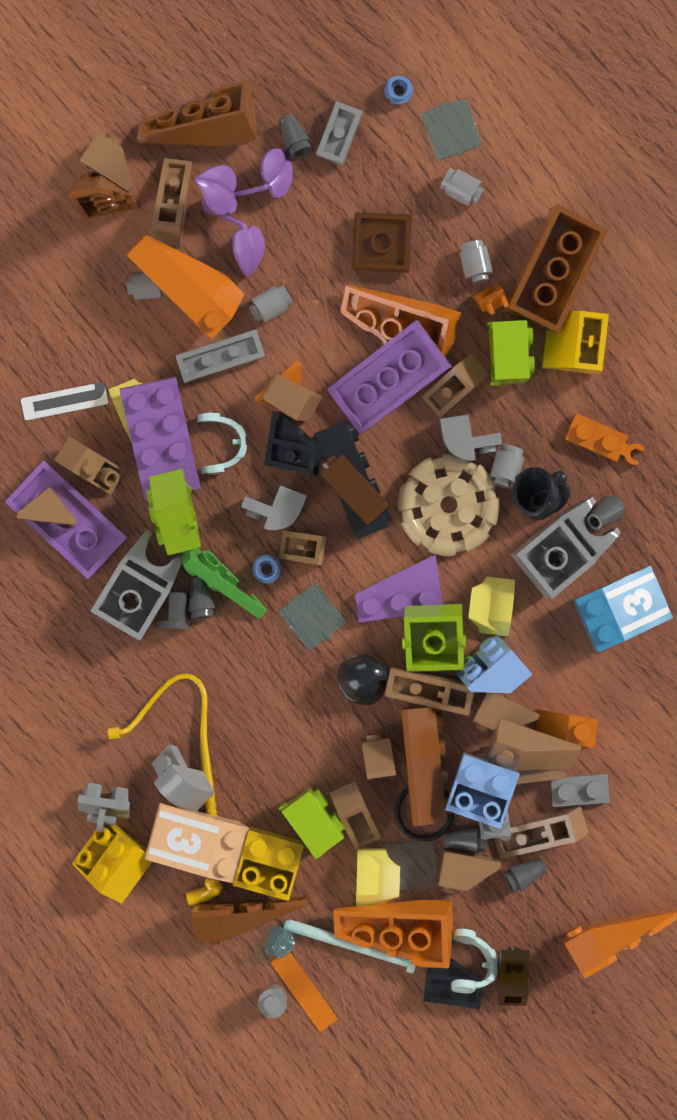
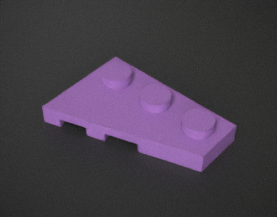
[355,554,443,622]

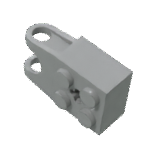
[510,496,620,599]
[90,530,183,641]

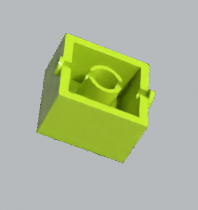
[487,320,535,386]
[146,469,201,555]
[402,604,466,672]
[278,786,345,860]

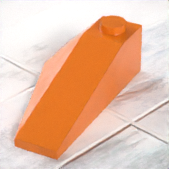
[125,234,245,339]
[340,285,461,358]
[333,900,453,968]
[561,908,677,979]

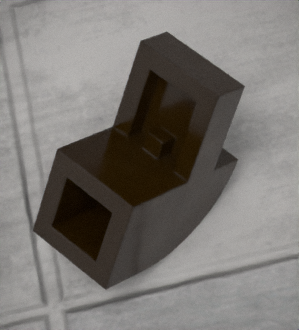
[497,947,530,1006]

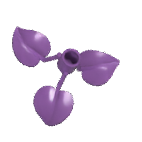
[194,149,293,277]

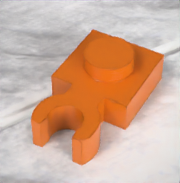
[472,283,509,315]

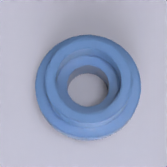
[385,76,413,105]
[252,555,281,583]

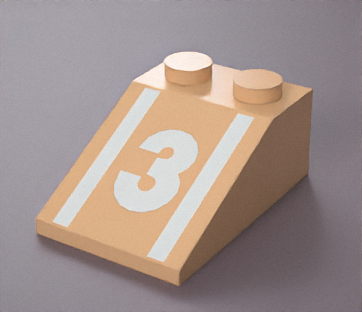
[144,803,249,883]

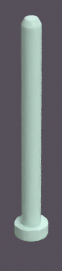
[284,919,416,974]

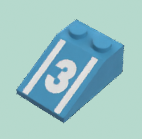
[572,566,673,652]

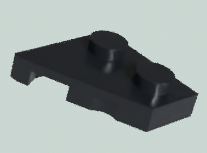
[264,411,323,476]
[423,957,483,1009]

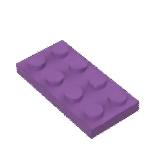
[327,320,452,435]
[120,376,200,500]
[5,460,128,579]

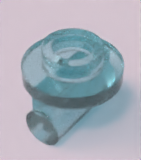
[264,925,294,958]

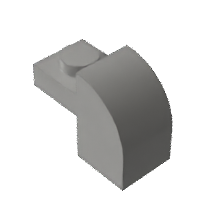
[439,415,502,462]
[241,486,307,531]
[152,745,214,811]

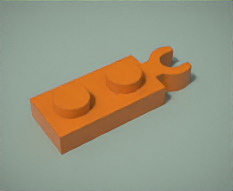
[564,413,645,466]

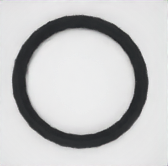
[394,786,454,842]

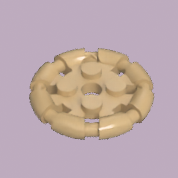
[397,454,500,556]

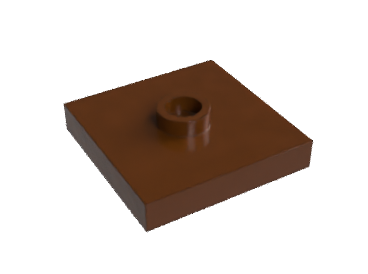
[352,212,412,273]

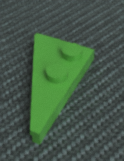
[182,548,267,619]

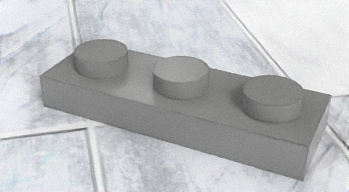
[175,329,265,384]

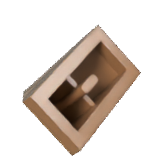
[261,373,322,421]
[17,487,78,526]
[278,531,327,566]

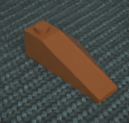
[137,80,257,146]
[69,173,139,219]
[192,896,309,946]

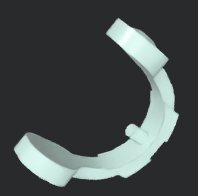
[197,412,247,475]
[451,929,498,994]

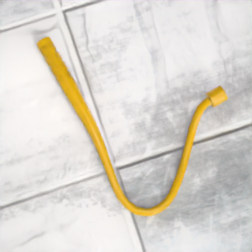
[108,674,217,816]

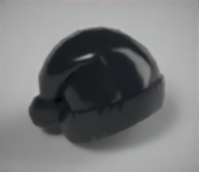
[512,467,570,521]
[337,655,390,705]

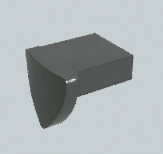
[156,593,191,630]

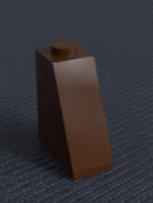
[321,455,389,526]

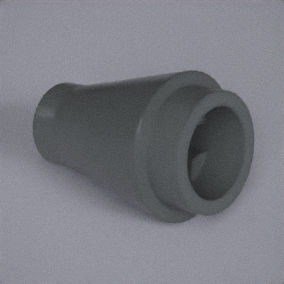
[278,114,312,159]
[587,496,625,530]
[188,577,216,620]
[445,826,487,855]
[503,858,548,893]

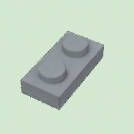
[316,101,363,166]
[550,773,610,807]

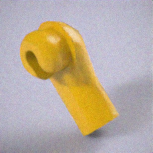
[185,878,223,906]

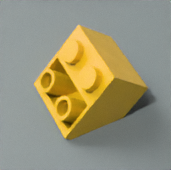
[542,311,609,375]
[72,824,152,903]
[233,826,304,901]

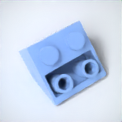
[454,635,532,693]
[445,752,520,829]

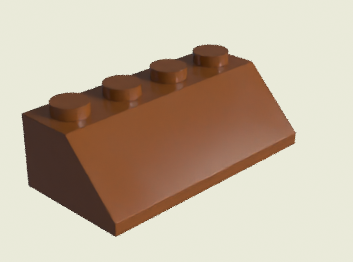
[502,204,608,333]
[400,707,451,827]

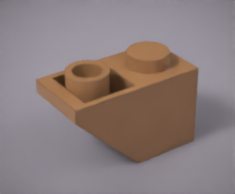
[54,436,125,495]

